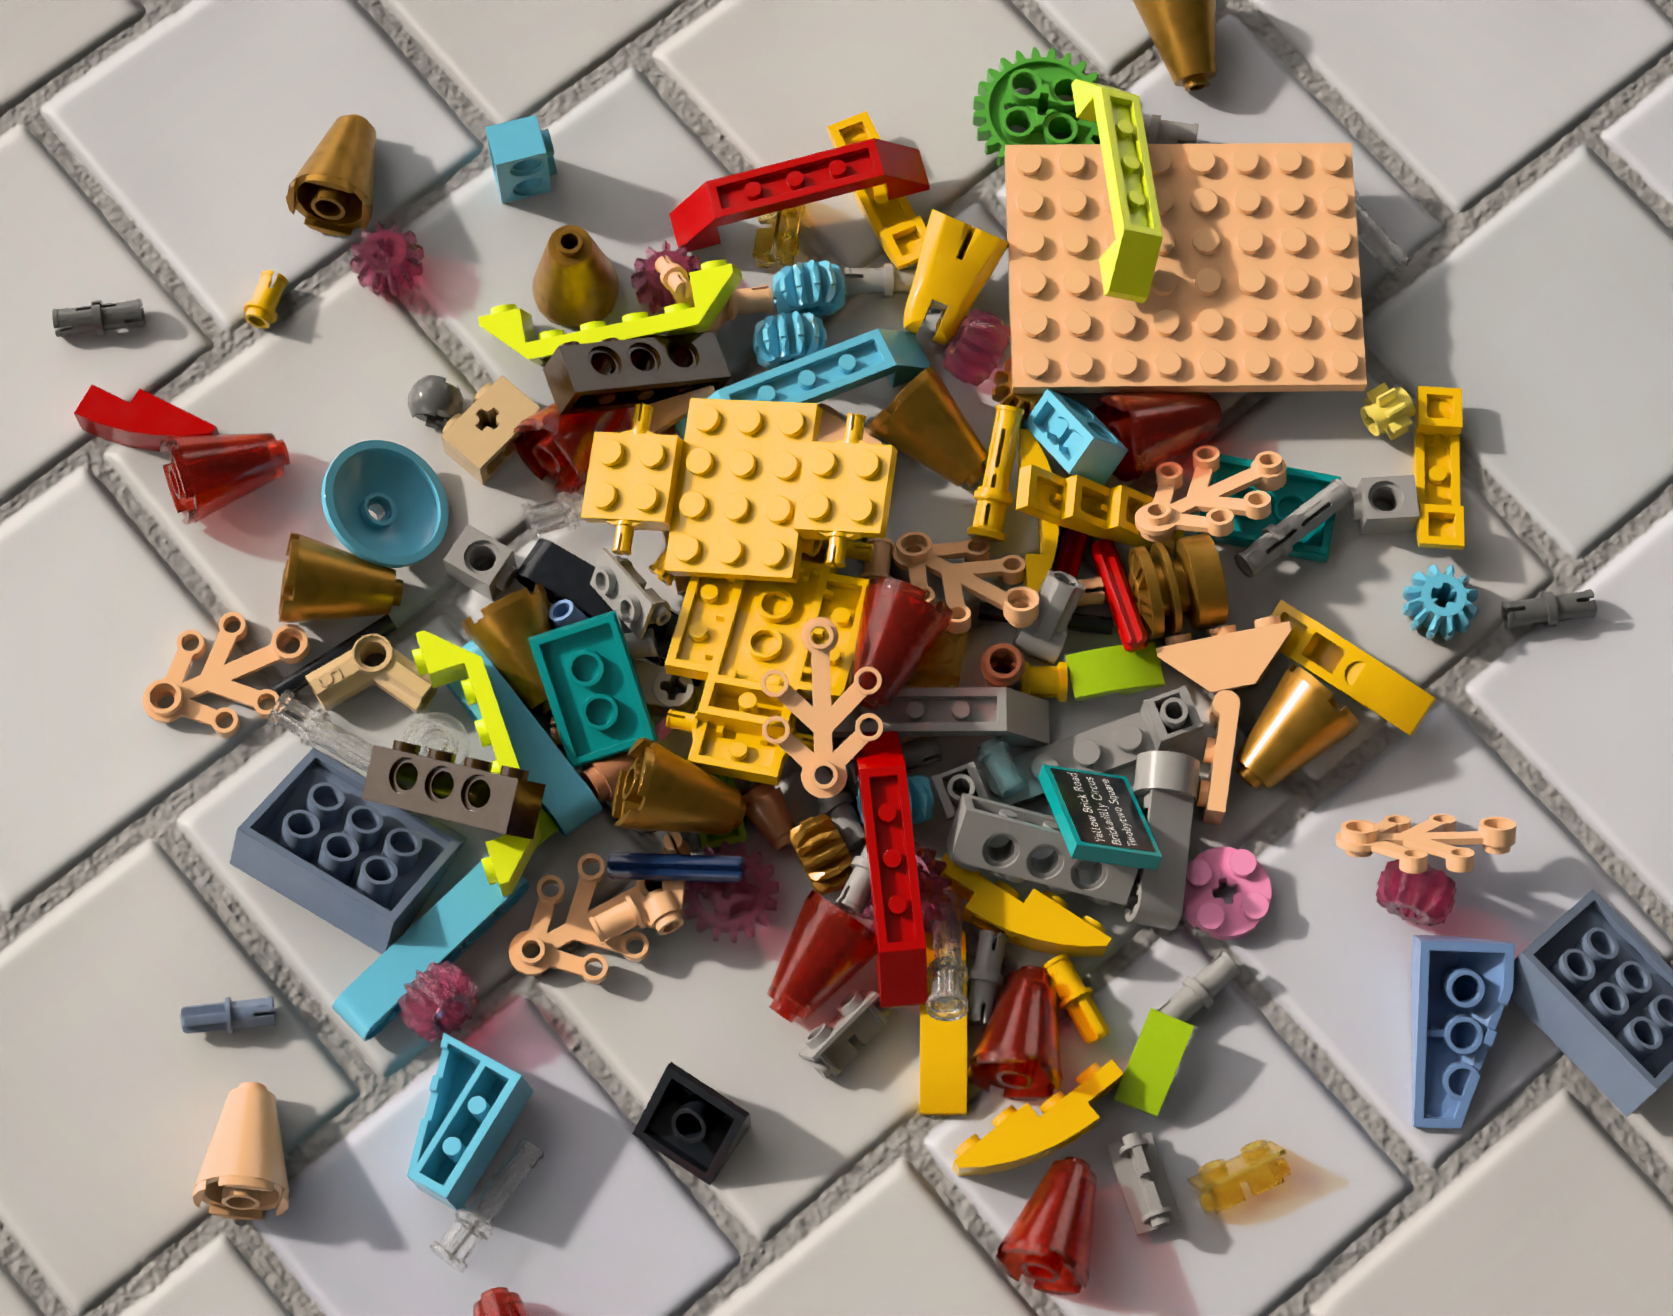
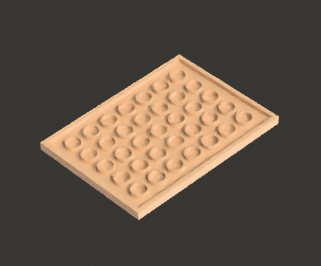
[1004,143,1367,394]

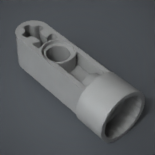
[1124,751,1201,930]

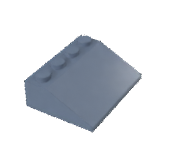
[230,747,466,954]
[1510,889,1673,1117]

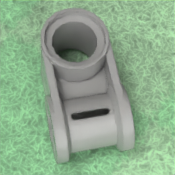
[633,659,697,717]

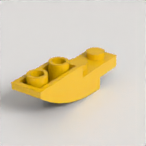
[1270,599,1436,737]
[934,853,1112,957]
[952,1059,1124,1176]

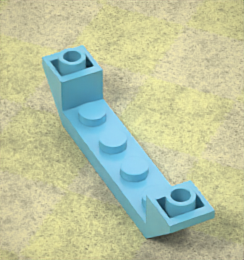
[675,328,932,441]

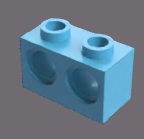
[485,115,557,204]
[1023,389,1128,486]

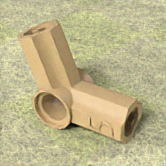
[305,634,440,714]

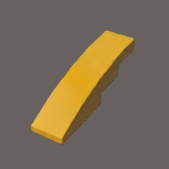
[1015,464,1185,554]

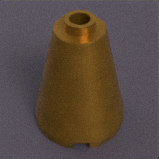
[1133,0,1216,92]
[286,114,376,237]
[532,225,619,329]
[868,365,988,487]
[278,533,403,623]
[461,583,556,714]
[1235,664,1360,790]
[612,737,746,834]

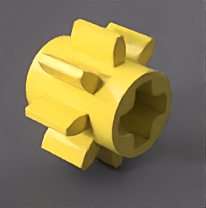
[1360,382,1416,440]

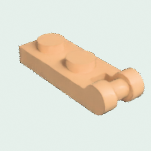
[1196,690,1240,825]

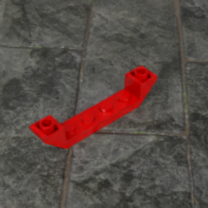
[669,138,930,254]
[853,731,928,1009]

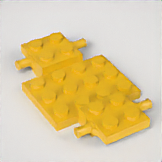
[581,398,898,583]
[664,540,875,786]

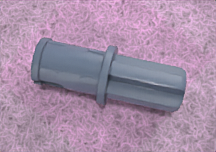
[180,996,276,1034]

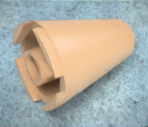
[193,1082,290,1220]

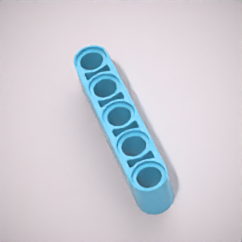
[445,640,603,837]
[332,855,530,1041]

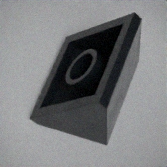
[632,1062,751,1185]

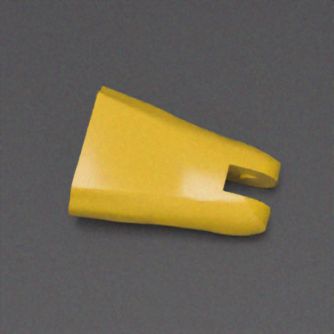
[903,209,1009,346]

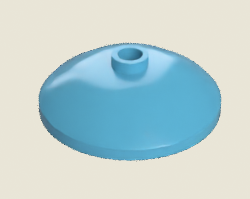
[321,440,449,568]

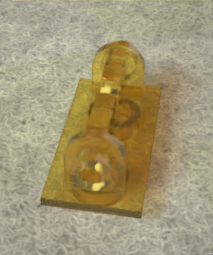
[752,204,805,269]
[1187,1140,1291,1214]

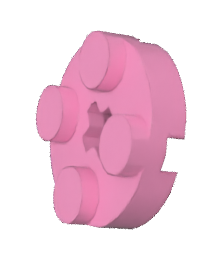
[1182,847,1272,940]

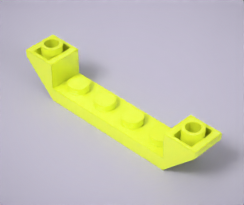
[1071,79,1163,303]
[478,260,742,365]
[411,630,542,897]

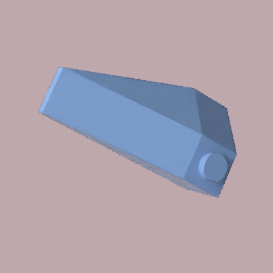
[1411,935,1515,1129]

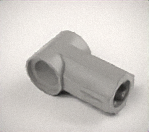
[1011,570,1084,665]

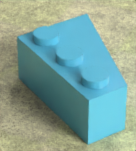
[407,1033,534,1212]

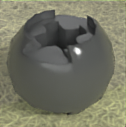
[408,375,464,429]

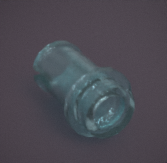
[977,736,1028,798]

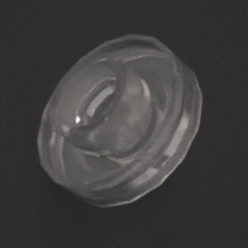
[403,712,471,765]

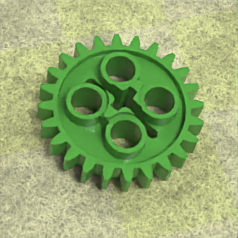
[972,47,1100,167]

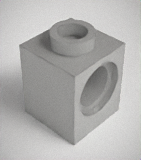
[1349,475,1420,535]
[443,524,518,601]

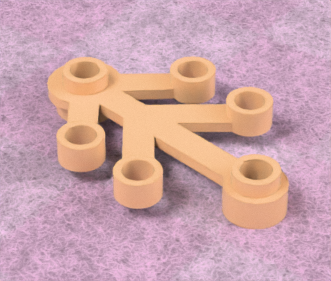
[1135,445,1287,542]
[892,532,1039,634]
[143,612,310,738]
[761,617,883,798]
[1336,814,1517,874]
[508,853,662,984]

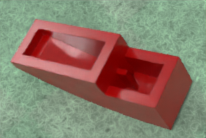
[74,384,223,453]

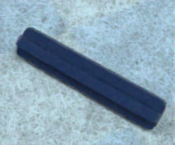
[607,852,745,883]

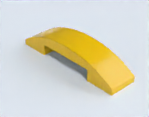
[827,111,926,270]
[1413,386,1465,550]
[1017,429,1059,593]
[919,931,967,1115]

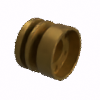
[1129,532,1228,639]

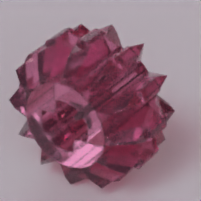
[350,221,424,297]
[631,241,700,315]
[943,309,1010,387]
[1376,859,1457,926]
[397,961,480,1043]

